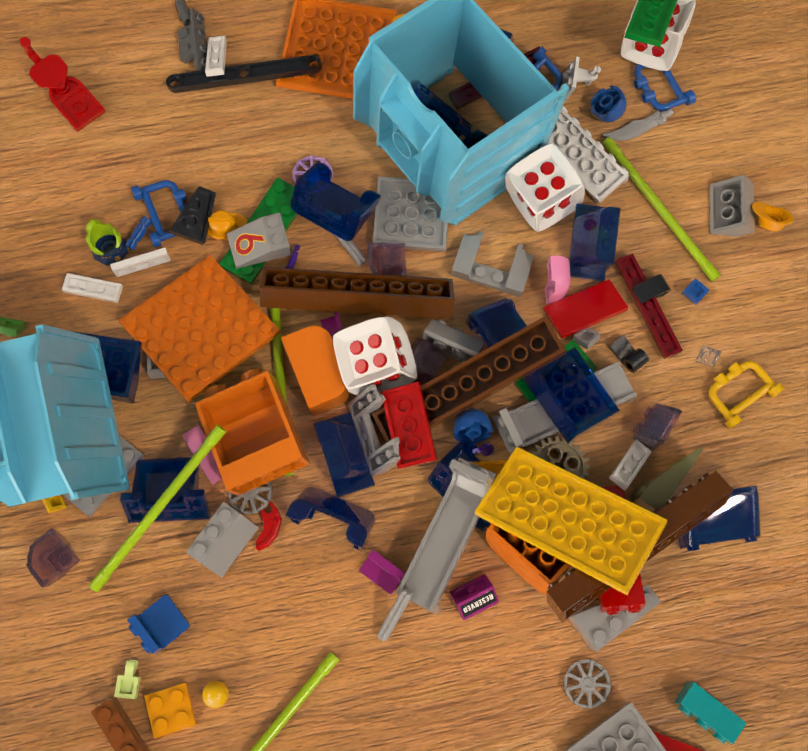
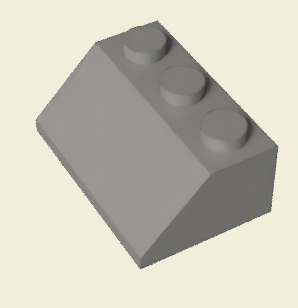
[710,175,755,237]
[422,319,484,363]
[186,502,259,578]

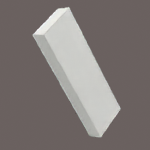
[205,36,227,77]
[110,248,171,277]
[62,273,123,303]
[609,439,652,491]

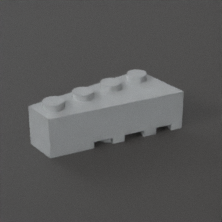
[568,585,661,651]

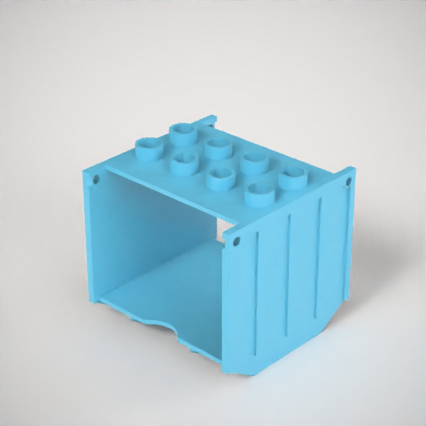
[353,0,569,226]
[0,324,130,507]

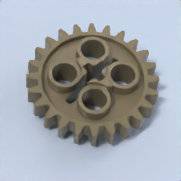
[530,436,591,480]

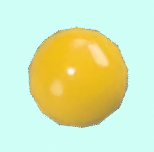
[202,680,229,708]

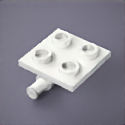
[561,56,601,103]

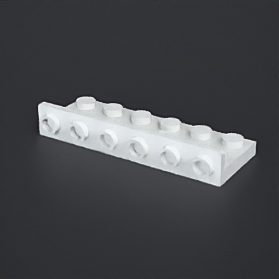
[548,106,629,204]

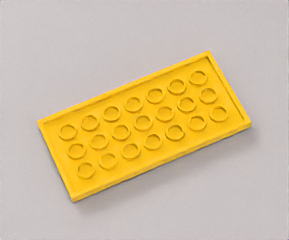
[475,447,667,595]

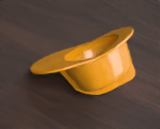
[752,202,794,231]
[208,210,248,240]

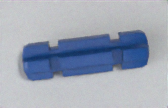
[125,216,152,250]

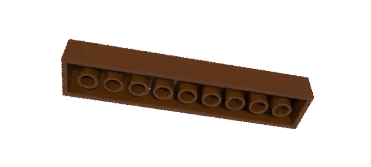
[260,267,455,319]
[372,316,567,442]
[547,471,733,623]

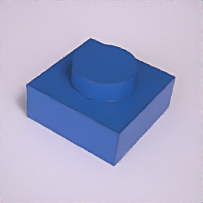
[682,278,710,305]

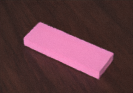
[182,425,222,485]

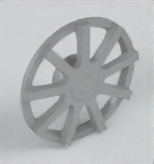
[228,482,272,514]
[564,659,611,708]

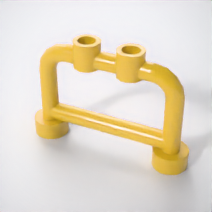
[708,361,785,429]

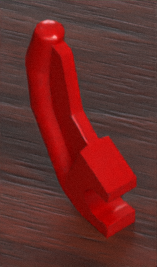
[255,502,282,551]

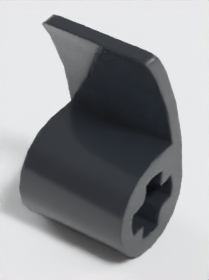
[633,274,671,304]
[610,335,649,373]

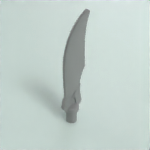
[602,108,674,141]

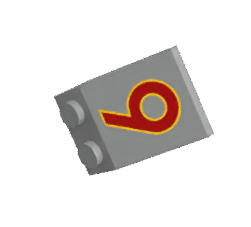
[227,213,291,269]

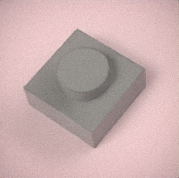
[573,327,600,349]

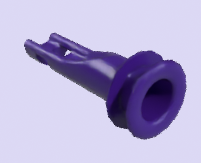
[284,244,300,269]
[472,443,494,456]

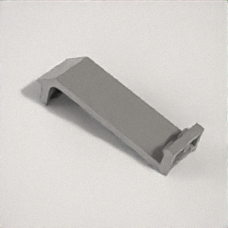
[493,362,637,453]
[396,458,496,615]

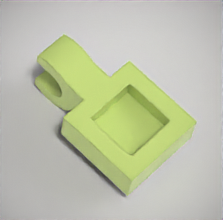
[114,659,141,699]

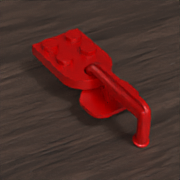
[19,37,106,132]

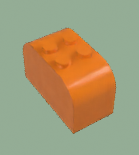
[281,326,350,416]
[486,524,572,594]

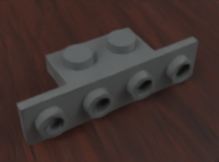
[178,8,207,71]

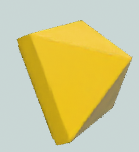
[42,495,67,513]

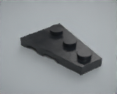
[168,186,216,245]

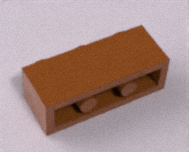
[91,697,150,751]

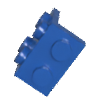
[128,595,190,654]

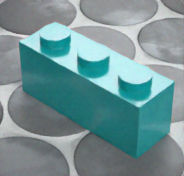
[674,681,747,744]

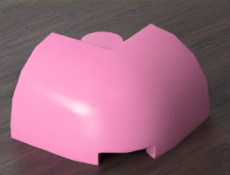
[545,256,571,305]

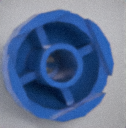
[590,85,627,123]
[453,408,493,443]

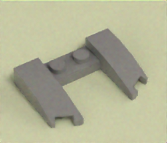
[451,231,534,298]
[348,384,400,476]

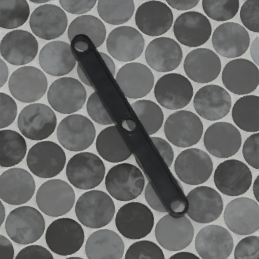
[166,55,322,93]

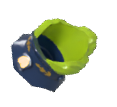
[85,219,128,266]

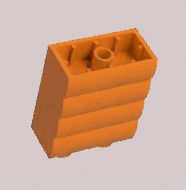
[195,368,310,496]

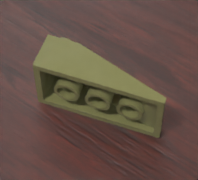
[630,447,703,512]

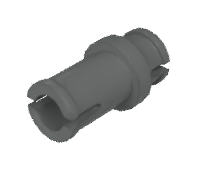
[175,0,191,26]

